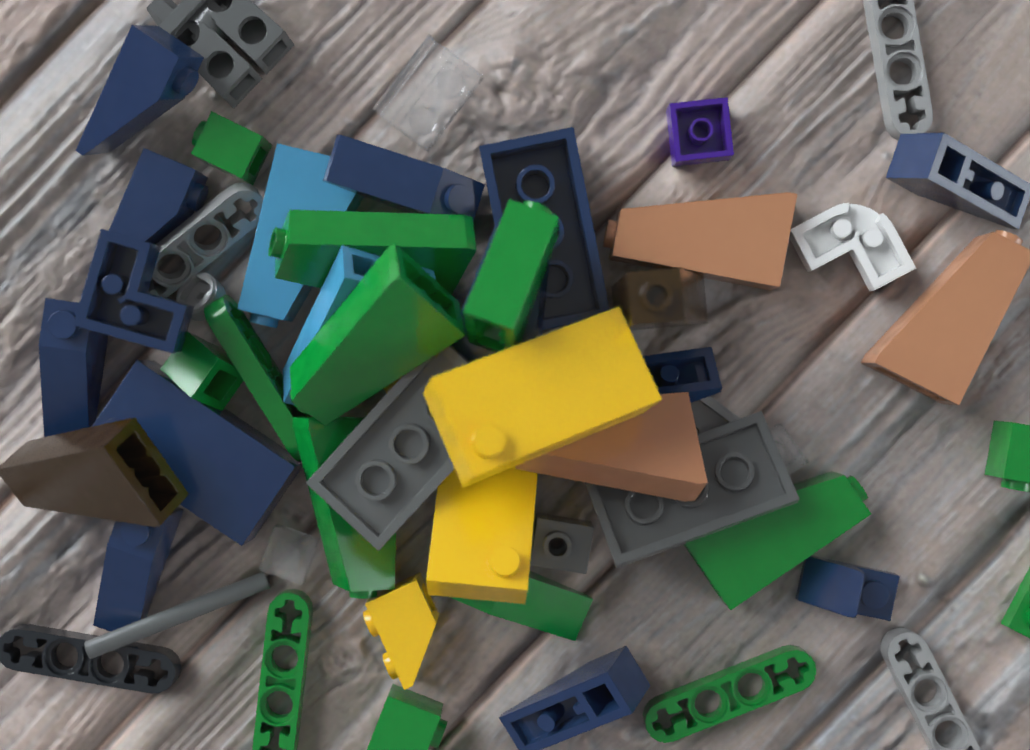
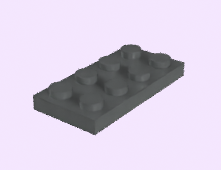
[306,345,471,551]
[585,411,799,568]

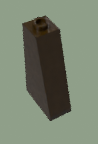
[612,268,708,331]
[0,417,189,527]

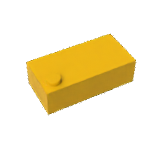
[423,307,662,487]
[426,466,538,604]

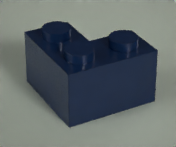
[73,229,195,354]

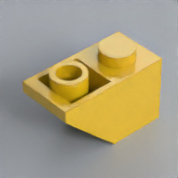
[363,572,439,690]

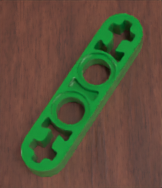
[204,295,308,462]
[252,589,313,750]
[643,645,817,743]

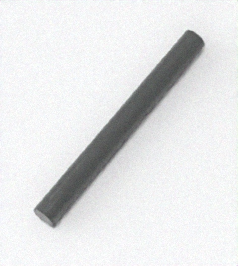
[84,571,271,659]

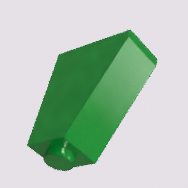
[463,199,559,353]

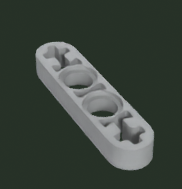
[863,0,933,140]
[148,182,263,298]
[880,627,981,750]

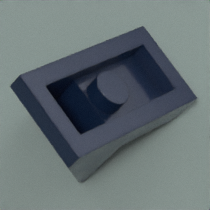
[795,555,900,621]

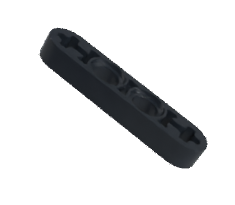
[0,624,181,694]

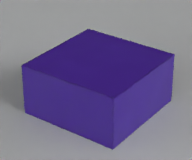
[666,97,734,167]

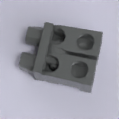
[147,0,294,108]

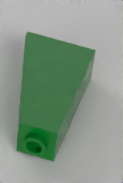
[268,210,477,295]
[290,243,465,426]
[292,417,396,599]
[683,471,871,610]

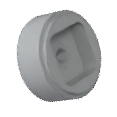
[176,272,226,321]

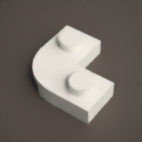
[789,202,916,292]

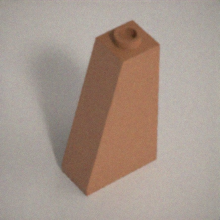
[603,192,798,291]
[861,230,1030,405]
[515,392,708,502]

